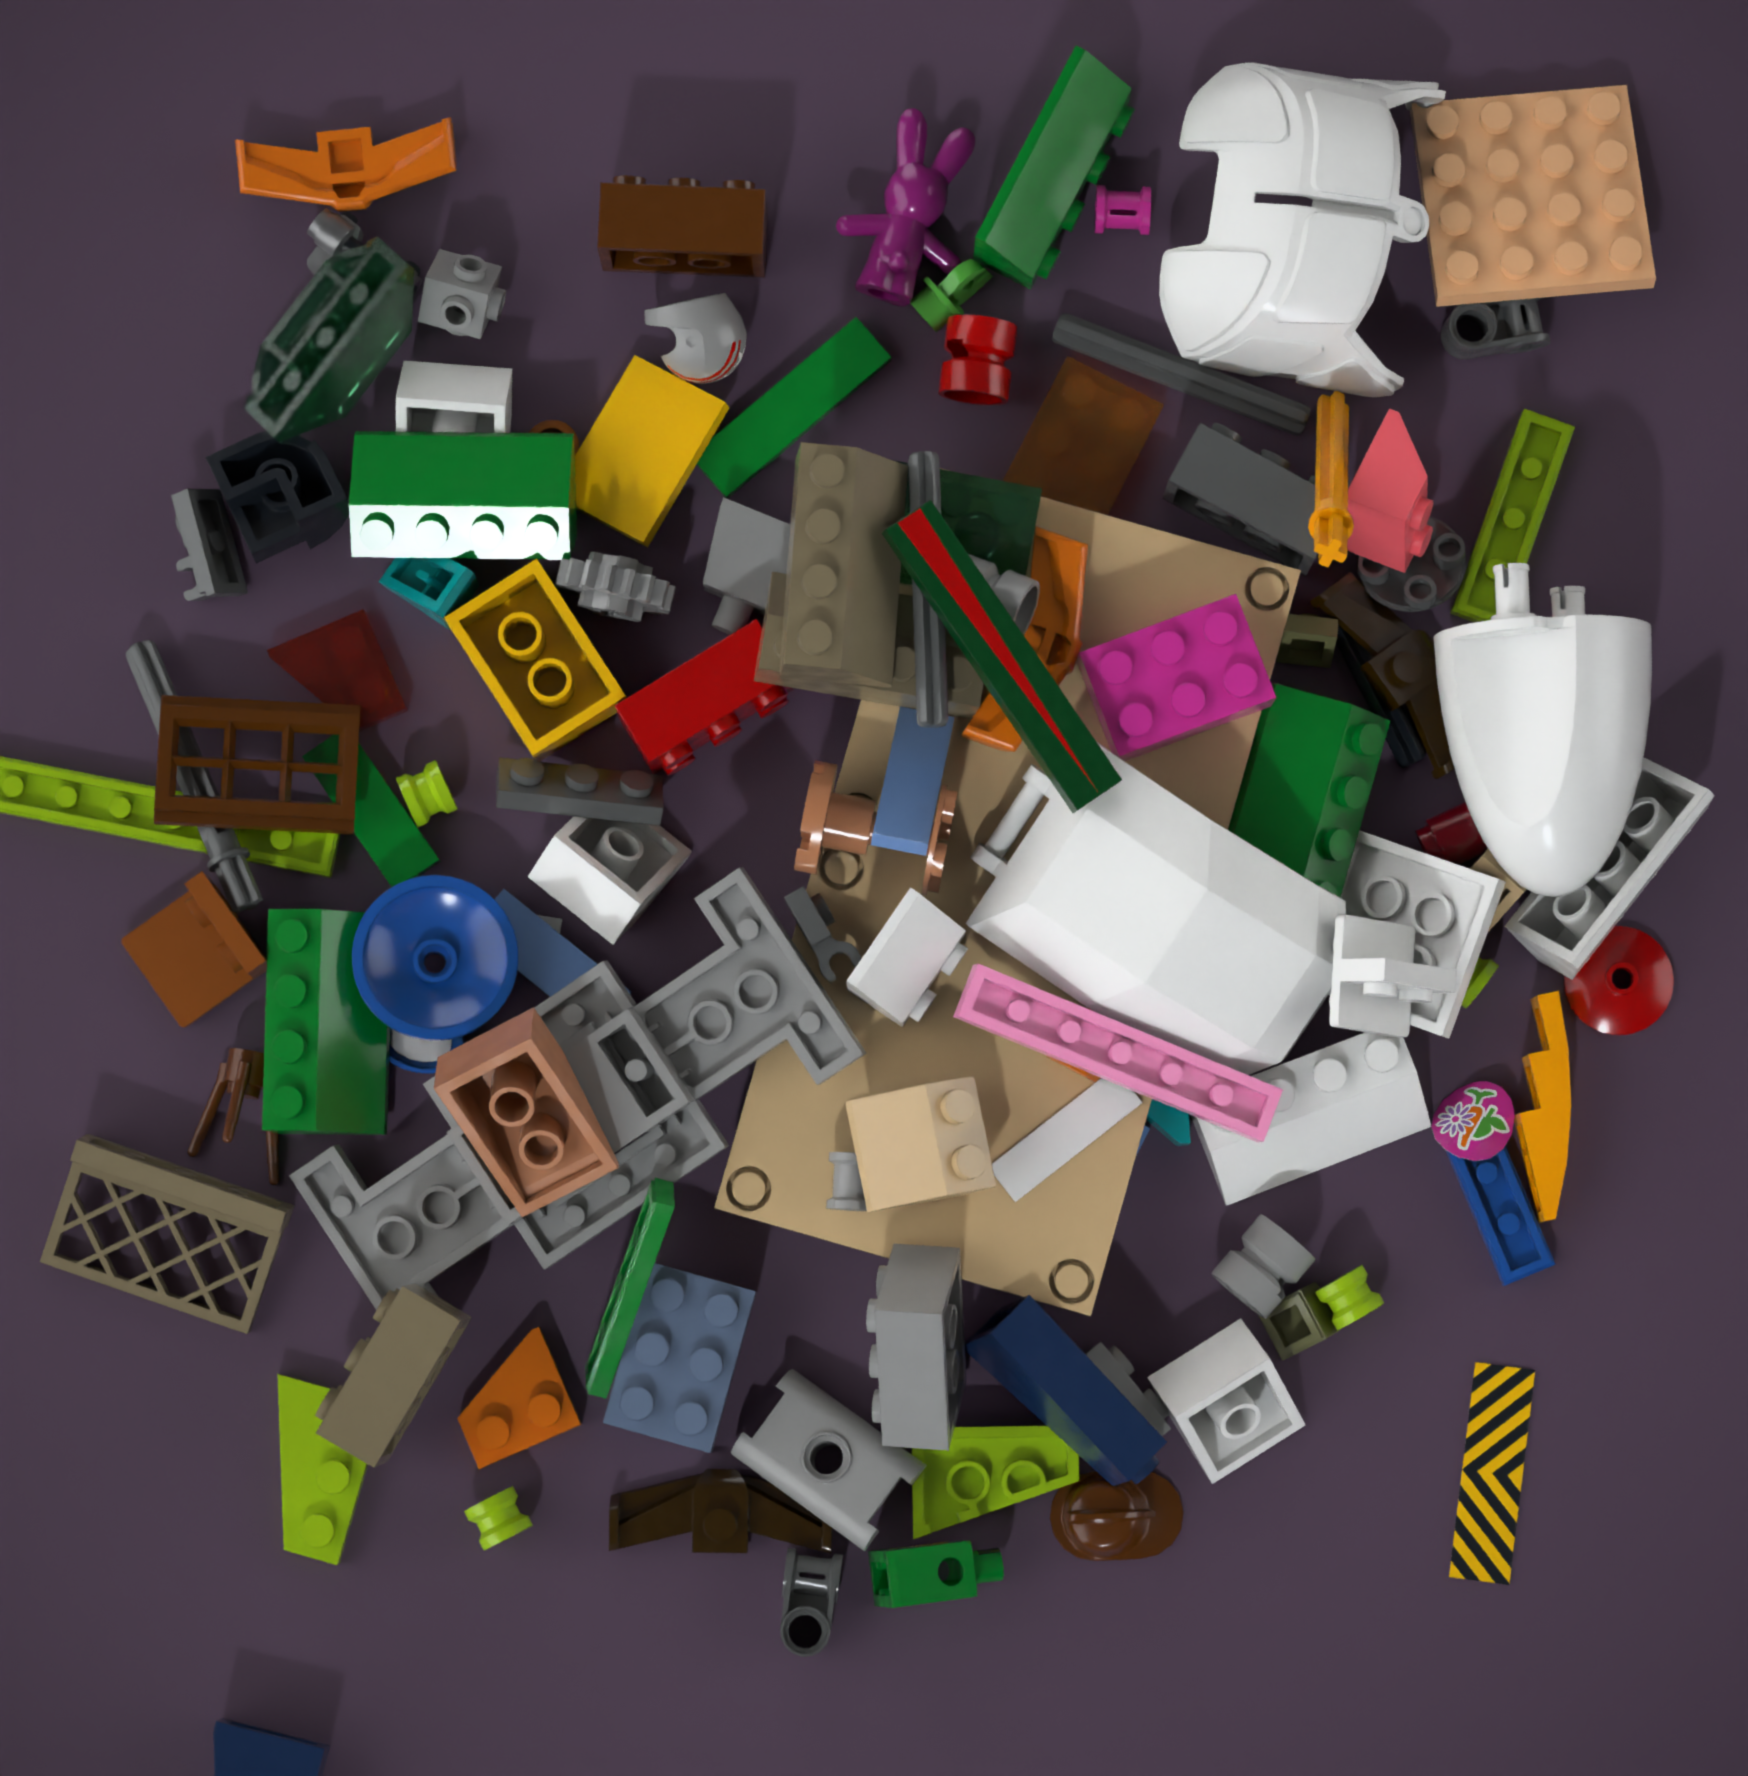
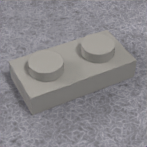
[1085,1342,1171,1436]

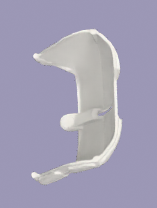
[1159,63,1446,397]

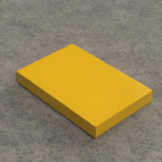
[575,355,730,548]

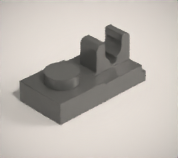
[171,488,248,601]

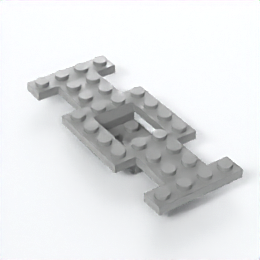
[289,867,866,1310]

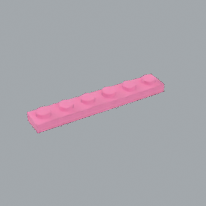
[953,964,1283,1142]

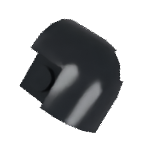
[205,429,349,564]

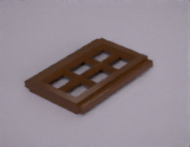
[154,695,360,834]

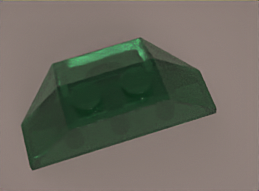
[244,237,414,442]

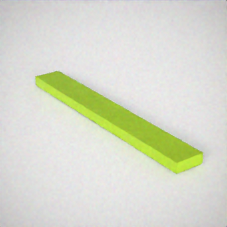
[0,756,340,878]

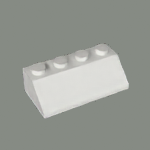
[1505,757,1715,980]
[1191,1032,1431,1206]

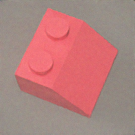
[1347,409,1433,573]

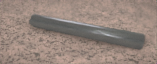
[1052,313,1310,436]
[908,451,948,728]

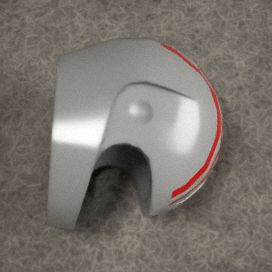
[644,293,747,384]

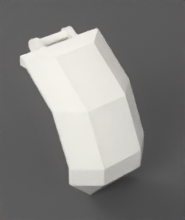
[965,742,1346,1075]

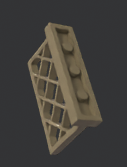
[40,1134,295,1334]

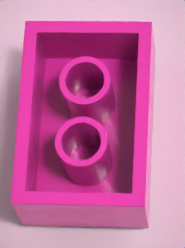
[1077,594,1276,761]

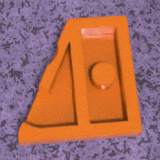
[457,1327,582,1469]

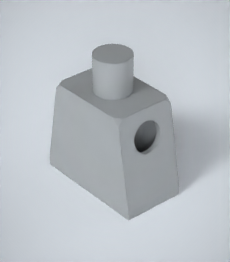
[703,497,791,635]

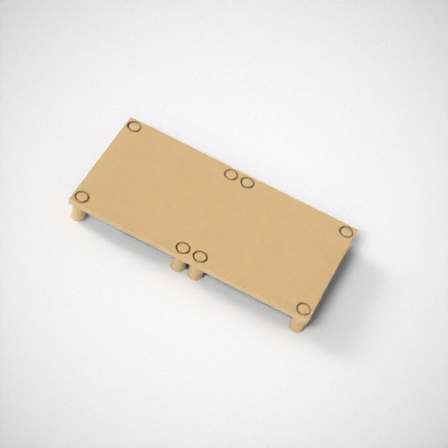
[714,468,1301,1316]

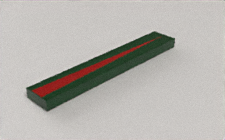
[882,500,1122,813]

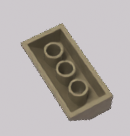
[779,442,908,688]
[754,571,983,719]

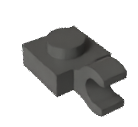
[784,886,861,983]

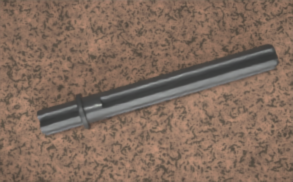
[126,640,263,914]

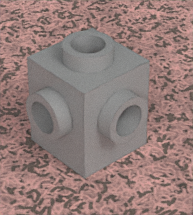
[418,249,506,339]

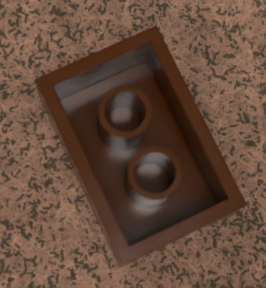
[597,175,768,278]

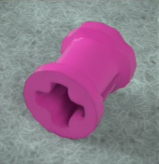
[1094,185,1151,235]

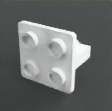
[1329,915,1457,1037]

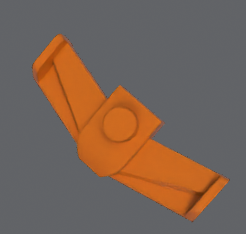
[235,117,457,212]
[962,526,1088,752]

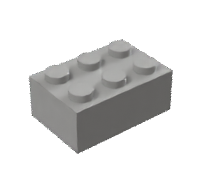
[866,1244,966,1451]

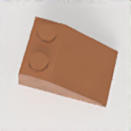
[434,1007,619,1217]

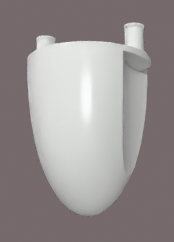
[1434,563,1652,897]

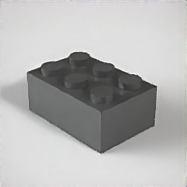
[1162,423,1318,577]

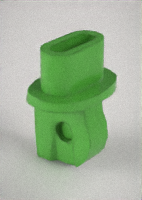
[910,259,993,333]

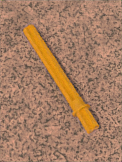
[1308,390,1354,567]

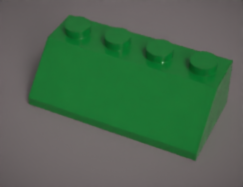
[973,45,1135,290]
[349,431,577,560]
[1228,683,1390,898]
[262,909,390,1135]

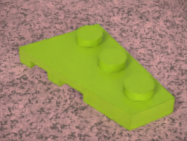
[277,1374,368,1565]

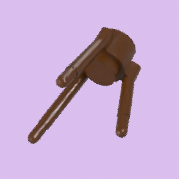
[187,1048,280,1185]

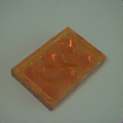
[1001,356,1164,515]

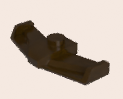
[1310,572,1455,779]
[609,1469,832,1554]

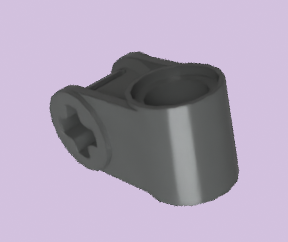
[1441,298,1551,360]
[780,1548,843,1657]

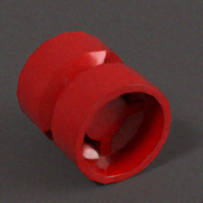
[938,315,1017,406]

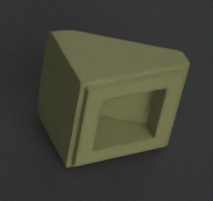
[1258,1282,1340,1361]

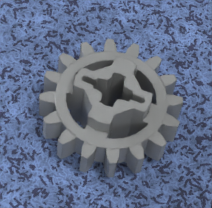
[555,551,676,622]

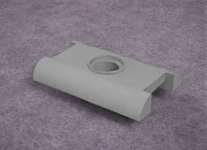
[731,1369,927,1551]

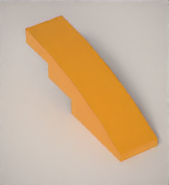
[1514,991,1571,1223]

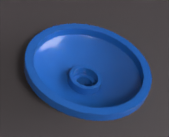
[352,875,518,1041]

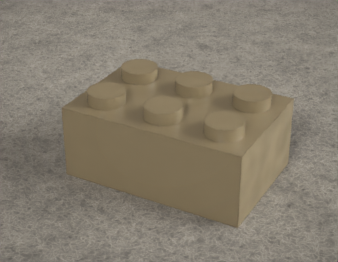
[315,1284,472,1468]

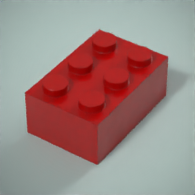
[615,619,793,776]

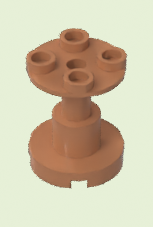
[794,760,958,896]

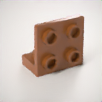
[121,871,267,1028]

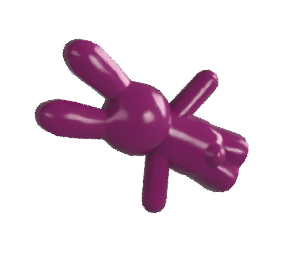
[836,108,975,306]

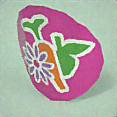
[1431,1081,1515,1161]

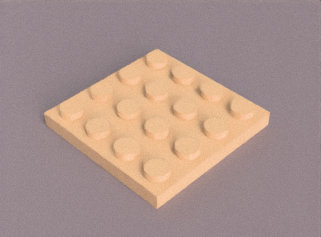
[1410,85,1656,307]

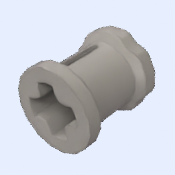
[826,1152,867,1211]

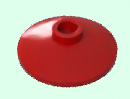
[1563,926,1674,1036]

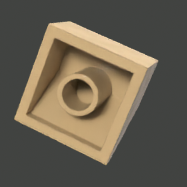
[845,1076,996,1212]

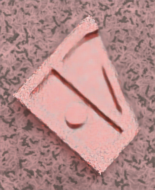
[267,609,408,732]

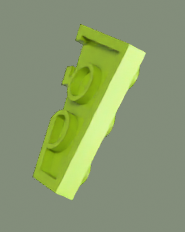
[912,1426,1079,1539]

